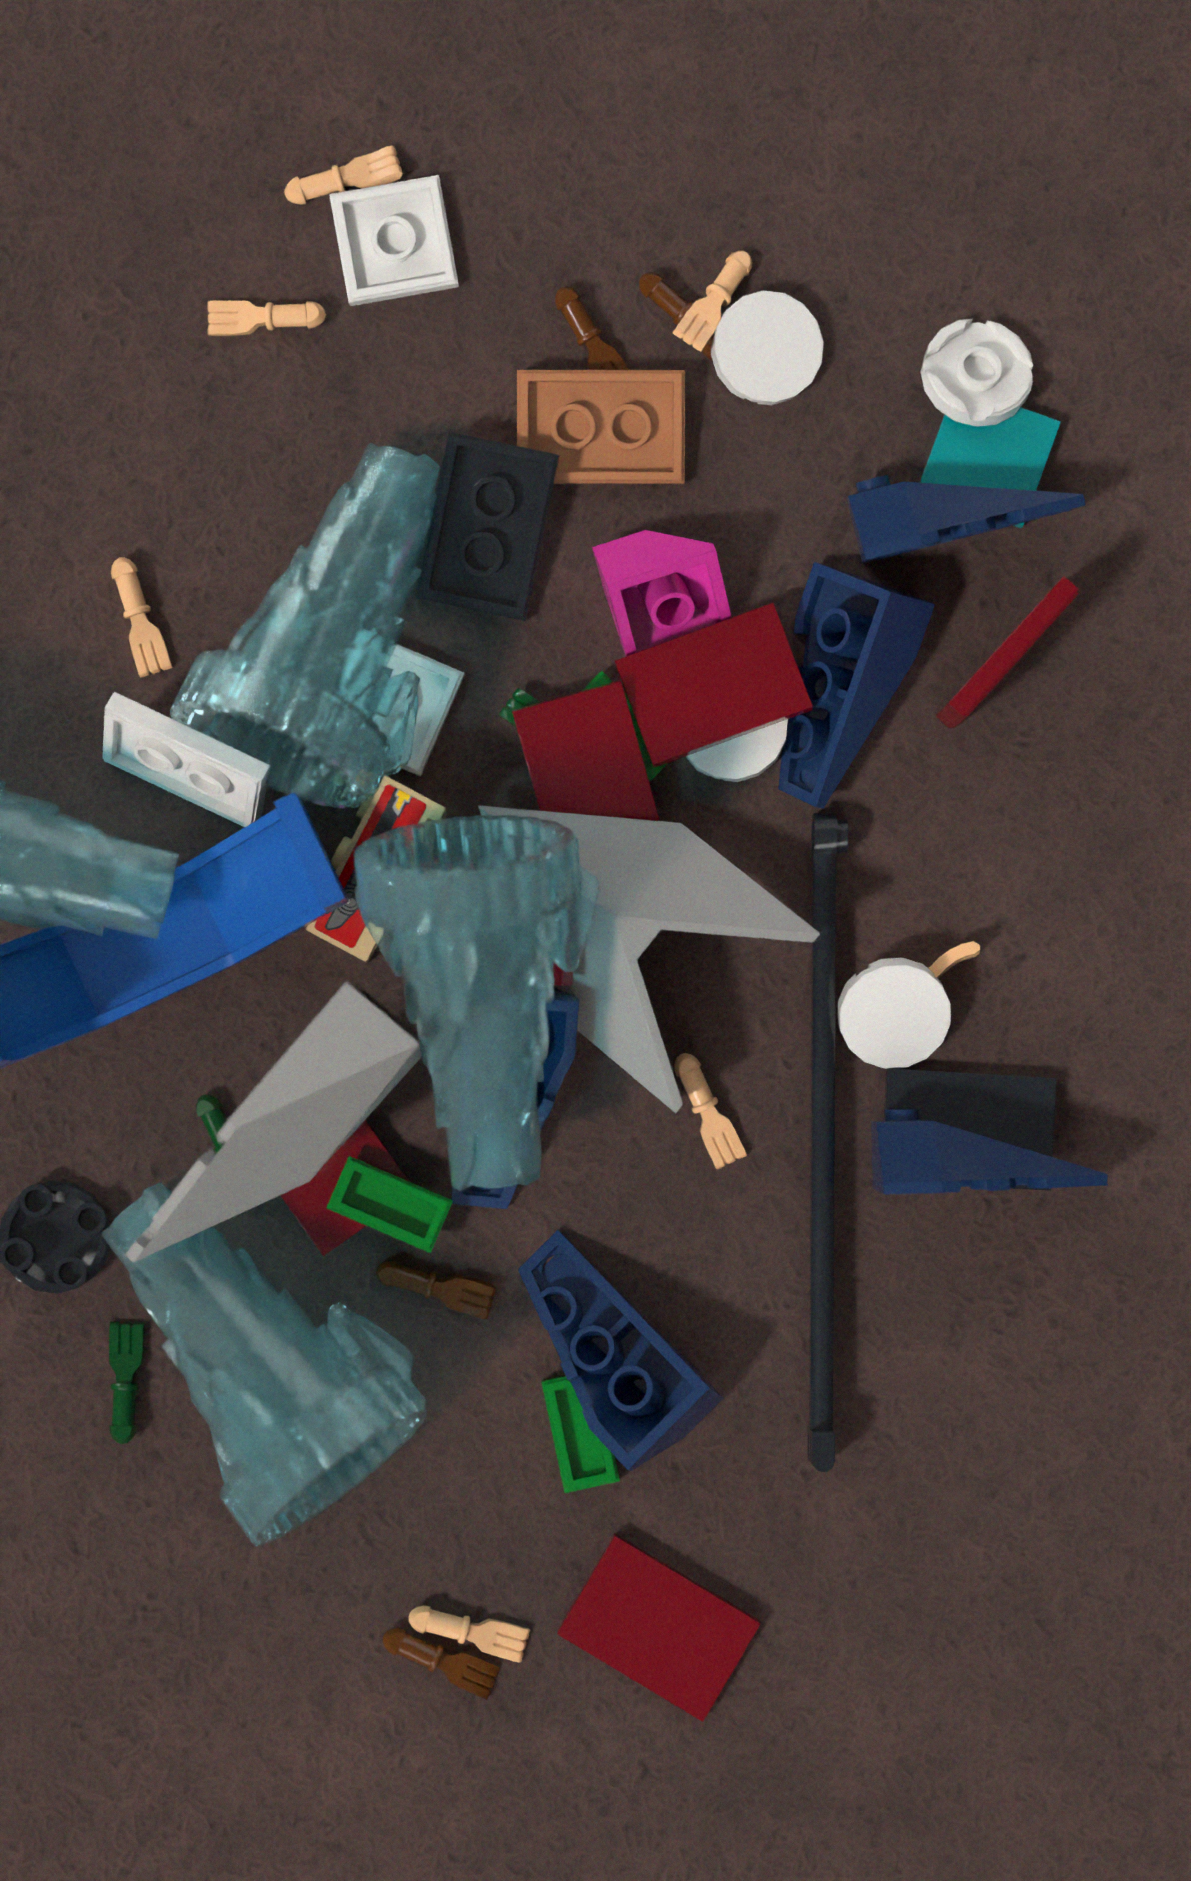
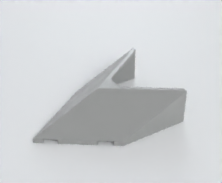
[478,805,820,1113]
[125,982,426,1263]

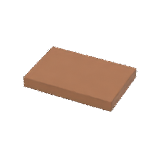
[517,370,685,484]

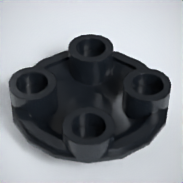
[0,1181,112,1294]

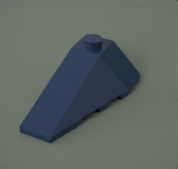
[778,562,935,809]

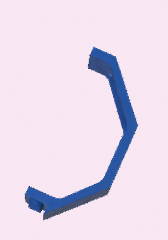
[0,792,349,1069]

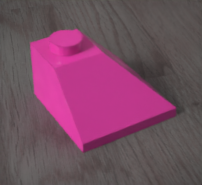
[592,530,732,656]

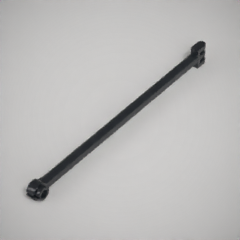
[807,813,848,1472]

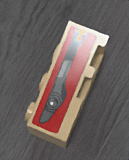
[306,775,447,963]

